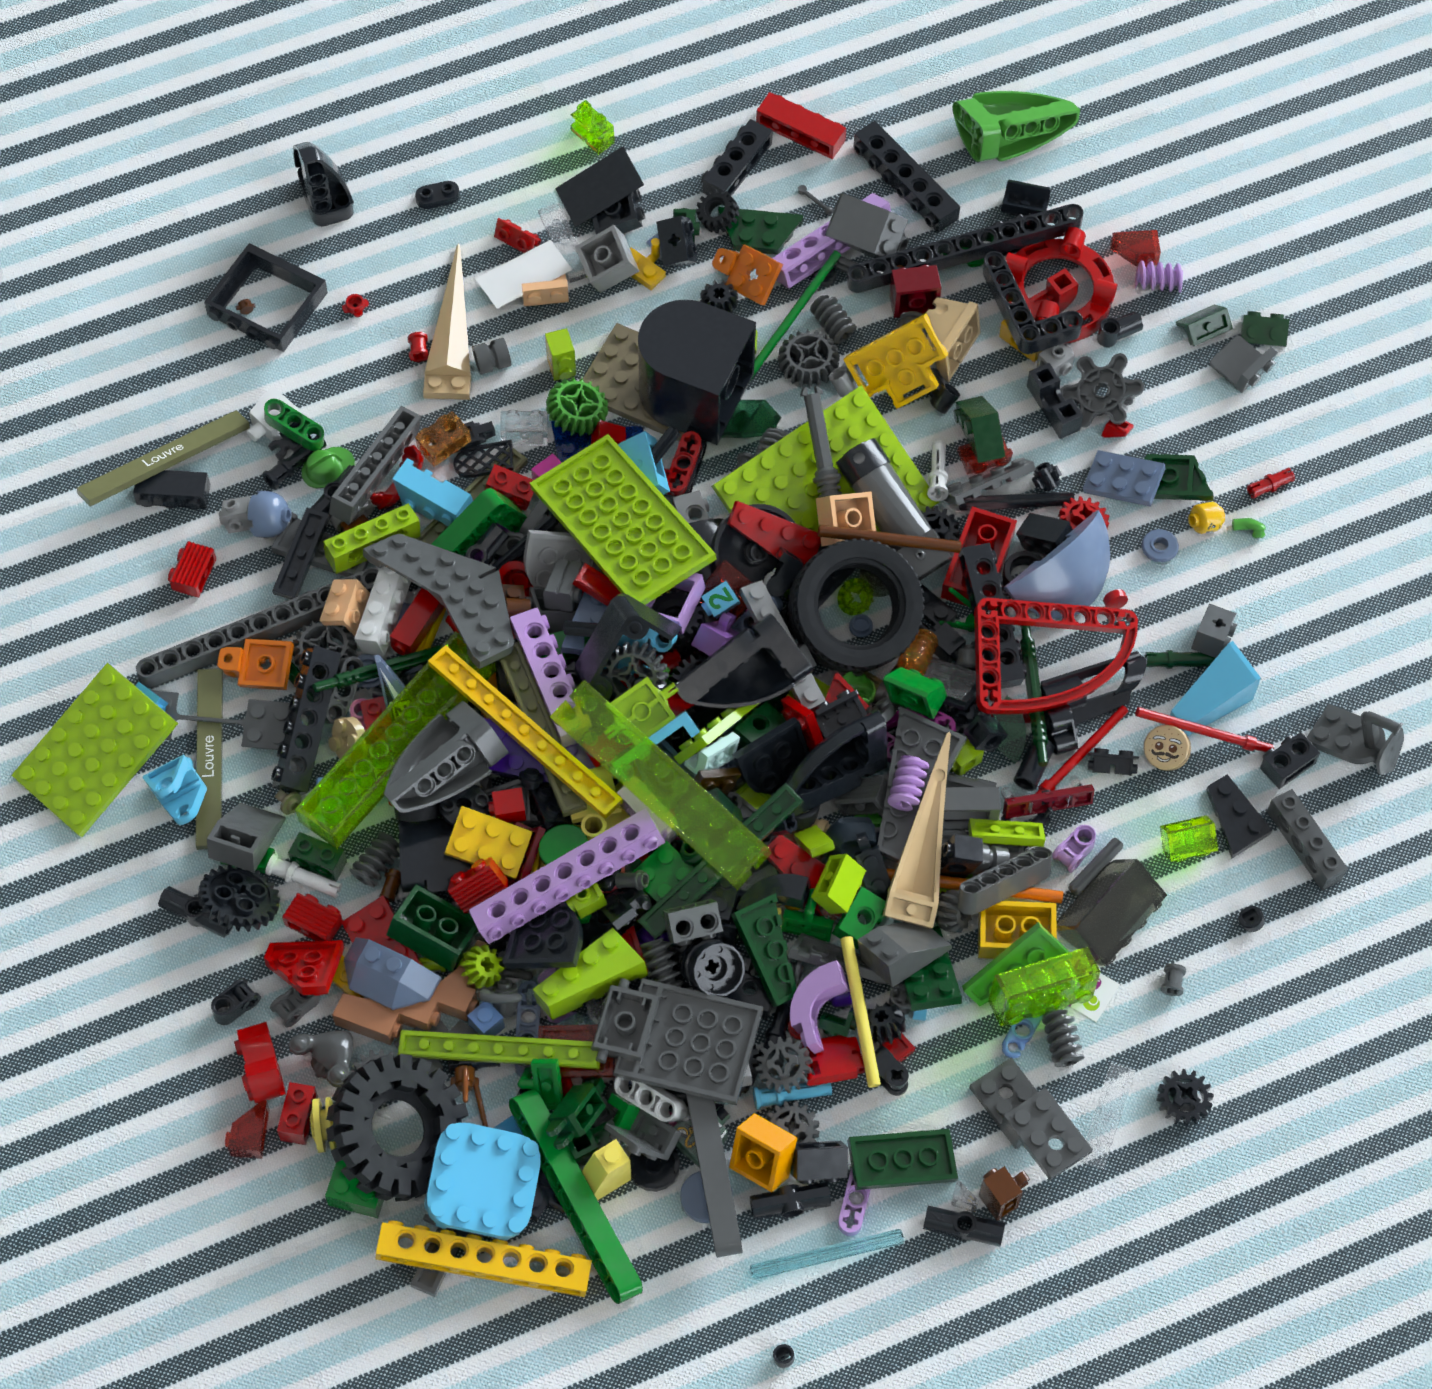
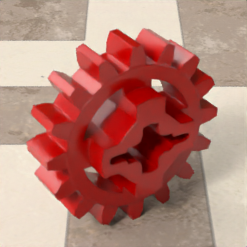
[1058,496,1110,529]

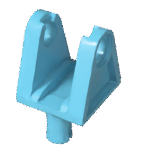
[143,754,207,825]

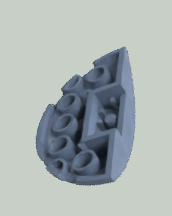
[1004,510,1110,619]

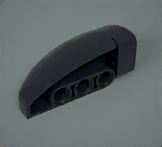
[293,142,354,227]
[674,613,814,708]

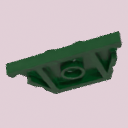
[718,207,803,255]
[1144,454,1214,501]

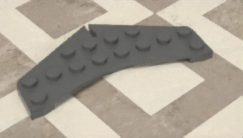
[363,534,514,669]

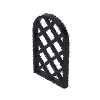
[453,439,514,478]

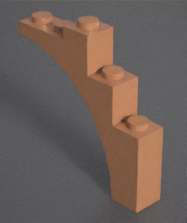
[332,940,487,1045]

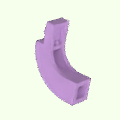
[790,960,850,1054]

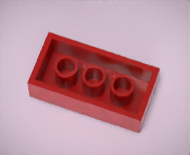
[941,506,1017,606]

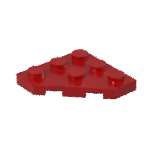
[264,940,345,996]

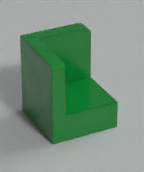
[608,1093,640,1130]

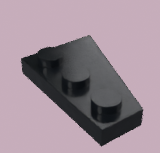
[1206,774,1272,859]

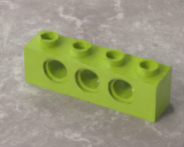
[323,503,421,574]

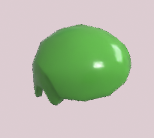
[842,672,876,705]

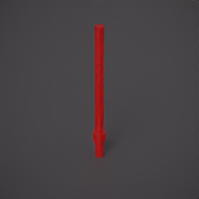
[1035,705,1129,794]
[1135,707,1273,753]

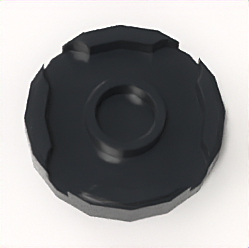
[629,1149,680,1192]

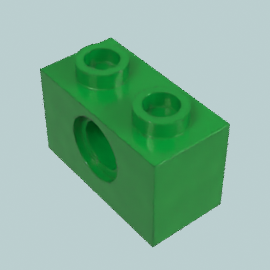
[832,887,886,949]

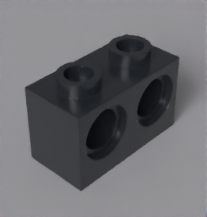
[1260,732,1320,789]

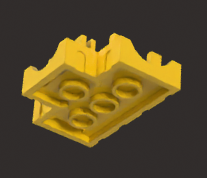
[843,313,948,409]

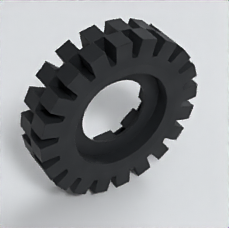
[326,1054,468,1202]

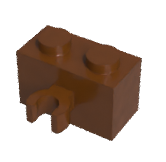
[979,1166,1030,1221]

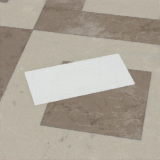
[475,240,572,309]

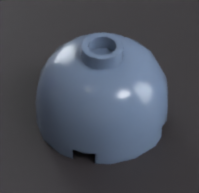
[247,491,292,538]

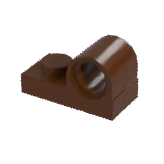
[502,584,531,629]

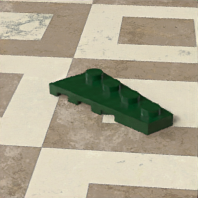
[730,893,796,1007]

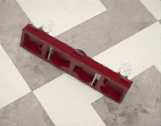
[1001,775,1095,819]

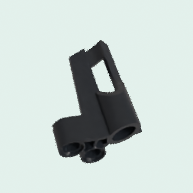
[1041,651,1147,756]

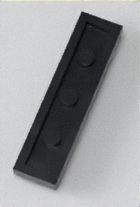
[272,507,330,600]

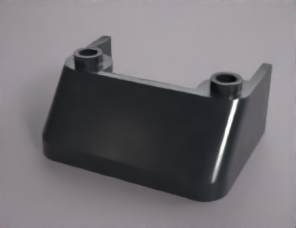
[575,593,682,706]

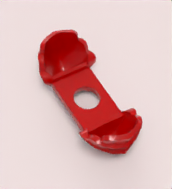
[369,445,424,510]

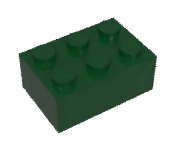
[386,884,478,972]

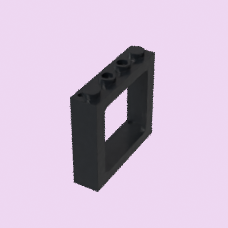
[204,243,328,352]

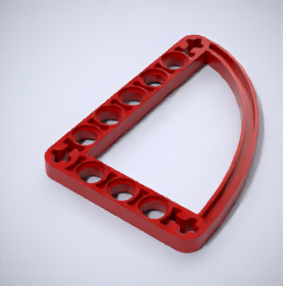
[974,598,1138,715]

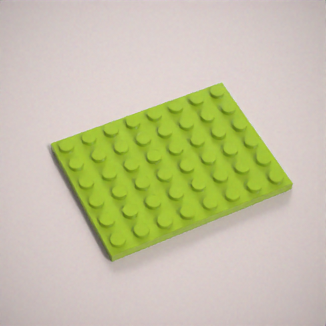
[711,385,939,600]

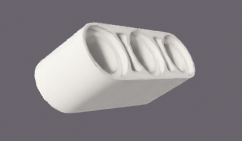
[614,1077,687,1122]

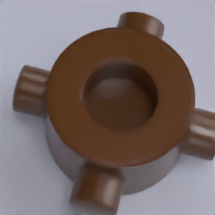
[236,299,256,315]

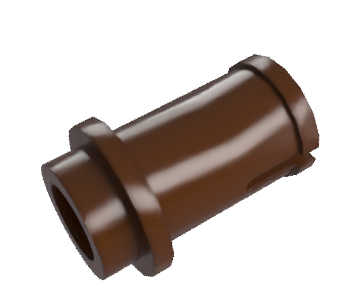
[379,869,401,903]

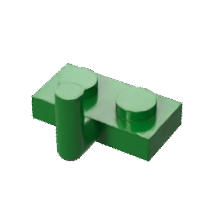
[781,888,834,942]
[518,1059,564,1110]

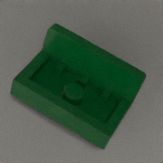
[1241,311,1290,347]

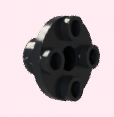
[438,785,489,827]

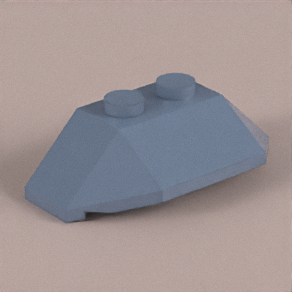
[344,937,442,1010]

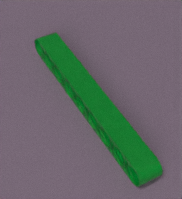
[509,1089,643,1304]

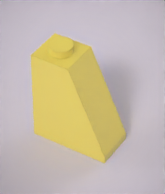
[582,1139,631,1201]

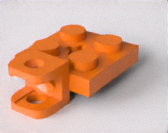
[712,245,783,306]
[217,639,294,690]

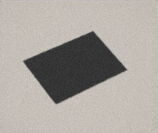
[555,146,644,228]

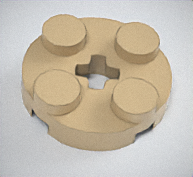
[328,717,368,767]

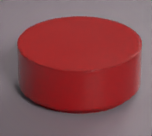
[1103,589,1128,609]

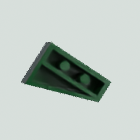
[953,396,1005,463]

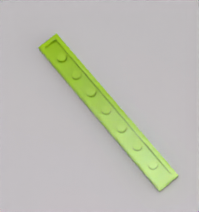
[398,1030,600,1069]

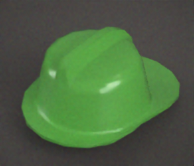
[301,447,355,489]

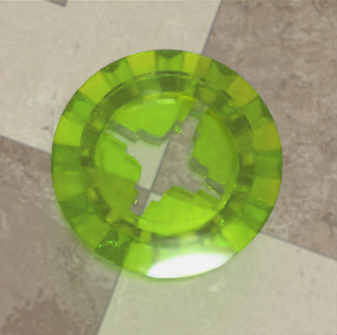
[837,578,874,616]

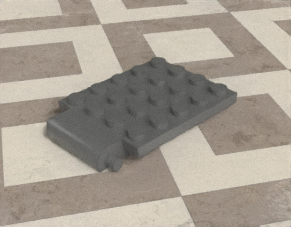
[591,978,763,1106]

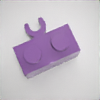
[691,612,739,656]

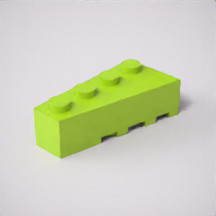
[533,928,648,1020]

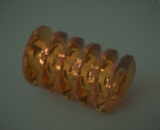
[897,629,938,676]

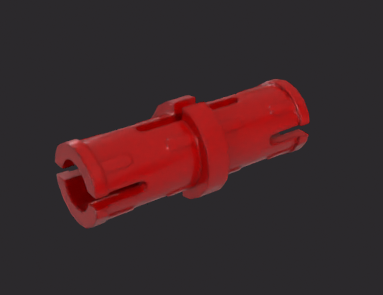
[1247,467,1295,499]

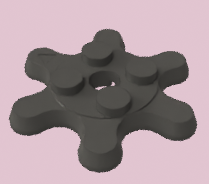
[1060,353,1145,428]

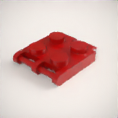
[801,1035,865,1086]

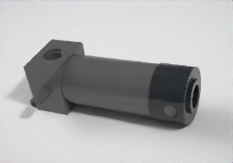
[836,438,952,581]

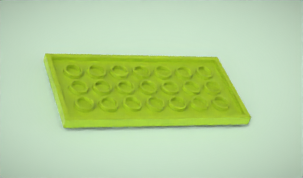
[530,434,717,605]

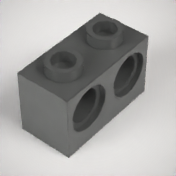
[662,899,723,946]

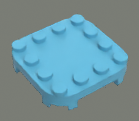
[424,1123,540,1241]

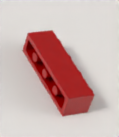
[756,92,846,160]

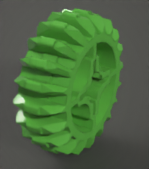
[546,377,608,437]

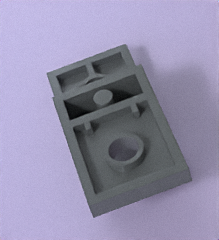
[969,1057,1093,1181]

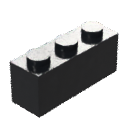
[133,470,210,510]

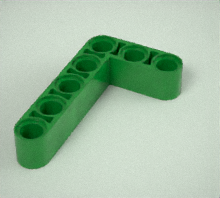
[431,488,527,556]

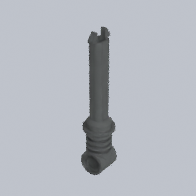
[800,386,842,516]

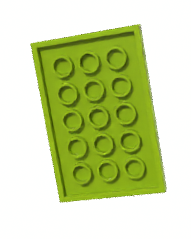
[11,663,179,837]

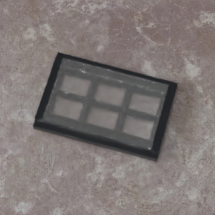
[889,649,989,711]

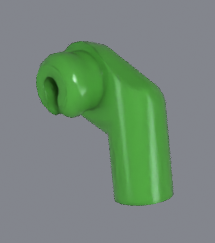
[1232,518,1266,538]

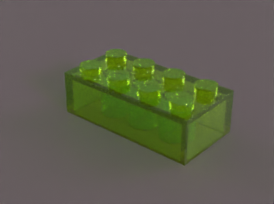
[988,947,1101,1026]

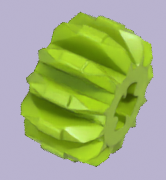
[460,945,505,989]

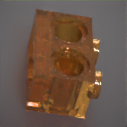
[415,411,471,467]

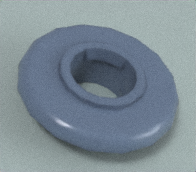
[1141,529,1179,562]

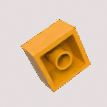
[729,1113,797,1193]

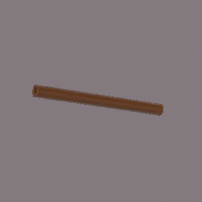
[818,525,962,553]

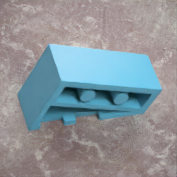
[392,458,473,526]

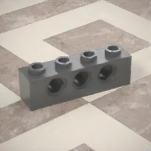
[1267,789,1348,891]

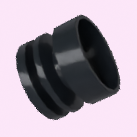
[680,938,745,997]

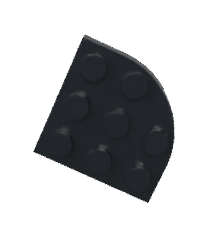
[732,717,809,796]
[503,902,583,969]

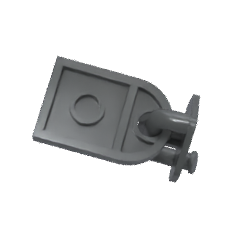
[1306,704,1404,775]

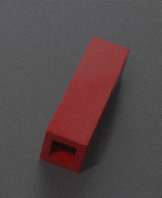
[390,588,445,655]

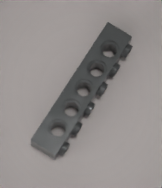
[329,406,421,525]

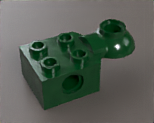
[731,690,790,751]

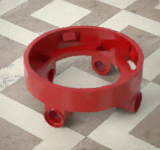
[1003,227,1118,343]

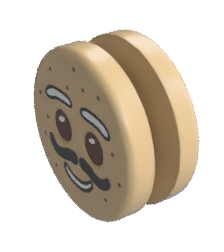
[1144,725,1191,771]

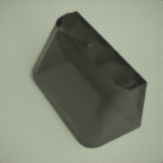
[1056,859,1167,966]

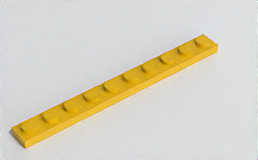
[428,645,623,819]

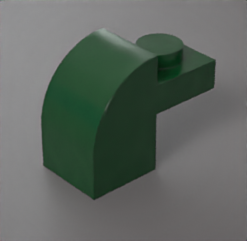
[567,1119,624,1166]

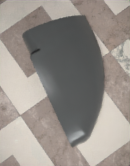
[384,701,509,813]

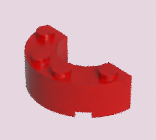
[234,1022,286,1104]

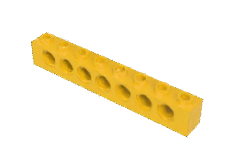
[375,1220,592,1297]

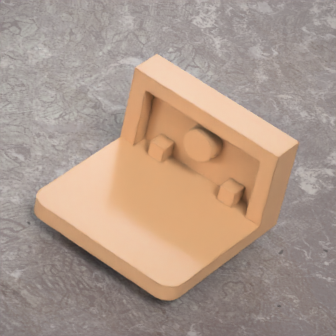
[522,274,569,307]
[319,579,370,636]

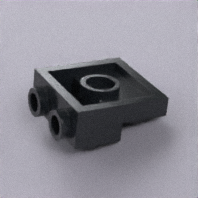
[592,189,645,234]

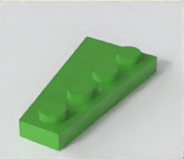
[962,922,1072,1006]

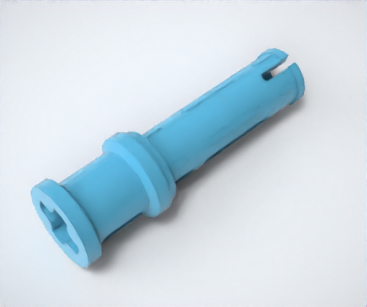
[753,1083,832,1110]

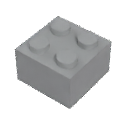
[575,225,639,293]

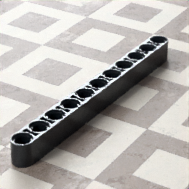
[847,204,1084,293]

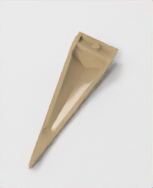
[423,243,471,400]
[883,731,951,929]

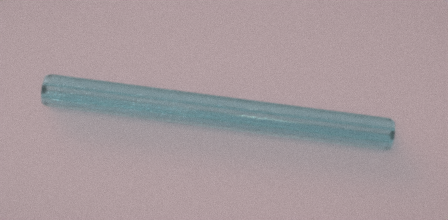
[750,1229,904,1280]

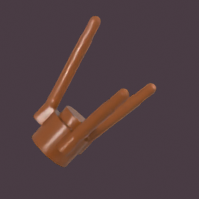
[450,1065,488,1127]

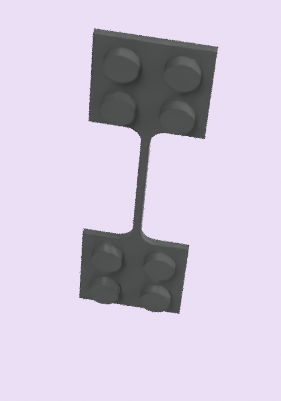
[151,690,291,750]

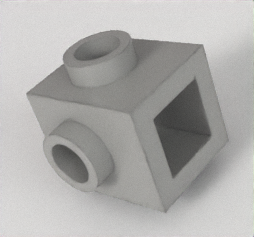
[1036,344,1075,377]
[219,496,253,533]

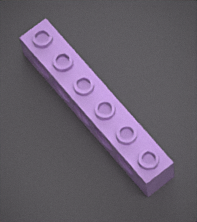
[772,193,891,288]
[510,607,592,748]

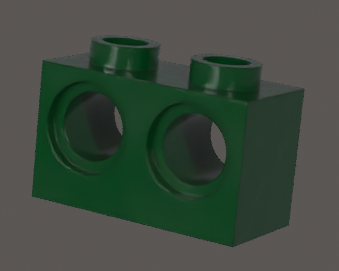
[288,832,347,882]

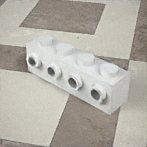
[354,566,411,656]

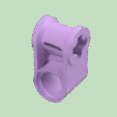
[1052,825,1096,873]

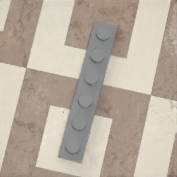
[739,580,826,711]

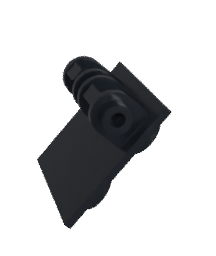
[529,786,581,832]

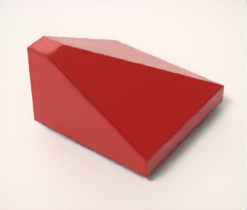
[1101,420,1134,438]

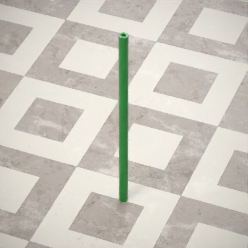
[749,250,841,383]

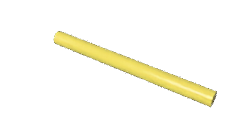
[840,936,881,1088]

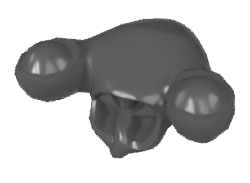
[289,1031,353,1088]

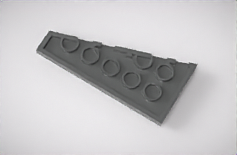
[878,707,966,863]

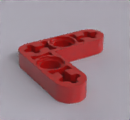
[664,431,702,496]

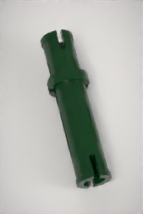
[1144,650,1215,669]

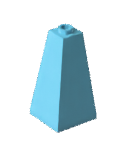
[1170,641,1261,736]

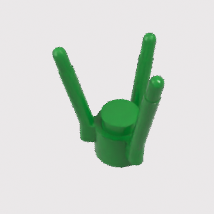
[939,587,975,632]

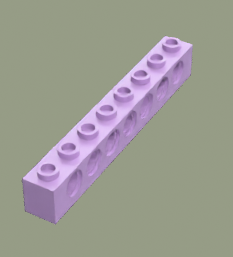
[469,808,665,944]

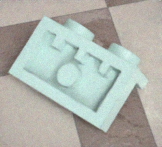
[684,732,740,774]

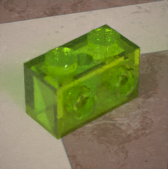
[1160,815,1218,862]

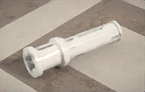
[927,441,949,501]
[265,853,342,899]

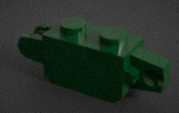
[545,1077,606,1150]

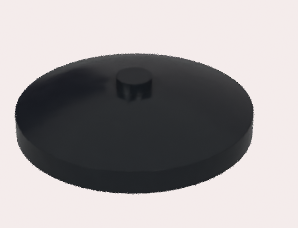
[711,504,796,597]

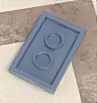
[1083,450,1165,507]

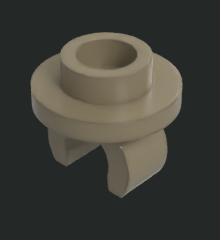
[274,789,302,815]

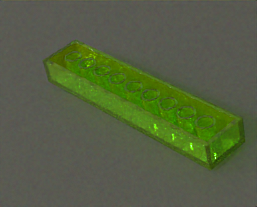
[295,631,496,849]

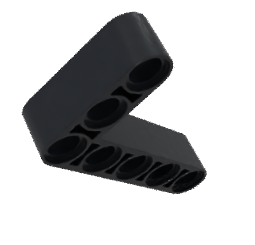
[983,251,1083,354]

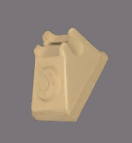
[926,297,981,382]

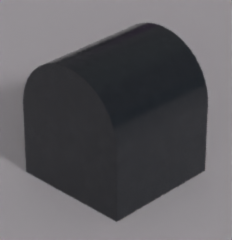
[638,300,756,445]

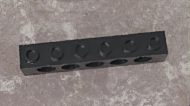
[853,121,960,233]
[958,543,1027,689]
[271,645,341,795]

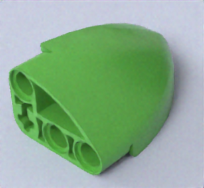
[952,91,1080,162]

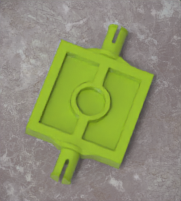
[604,676,679,746]

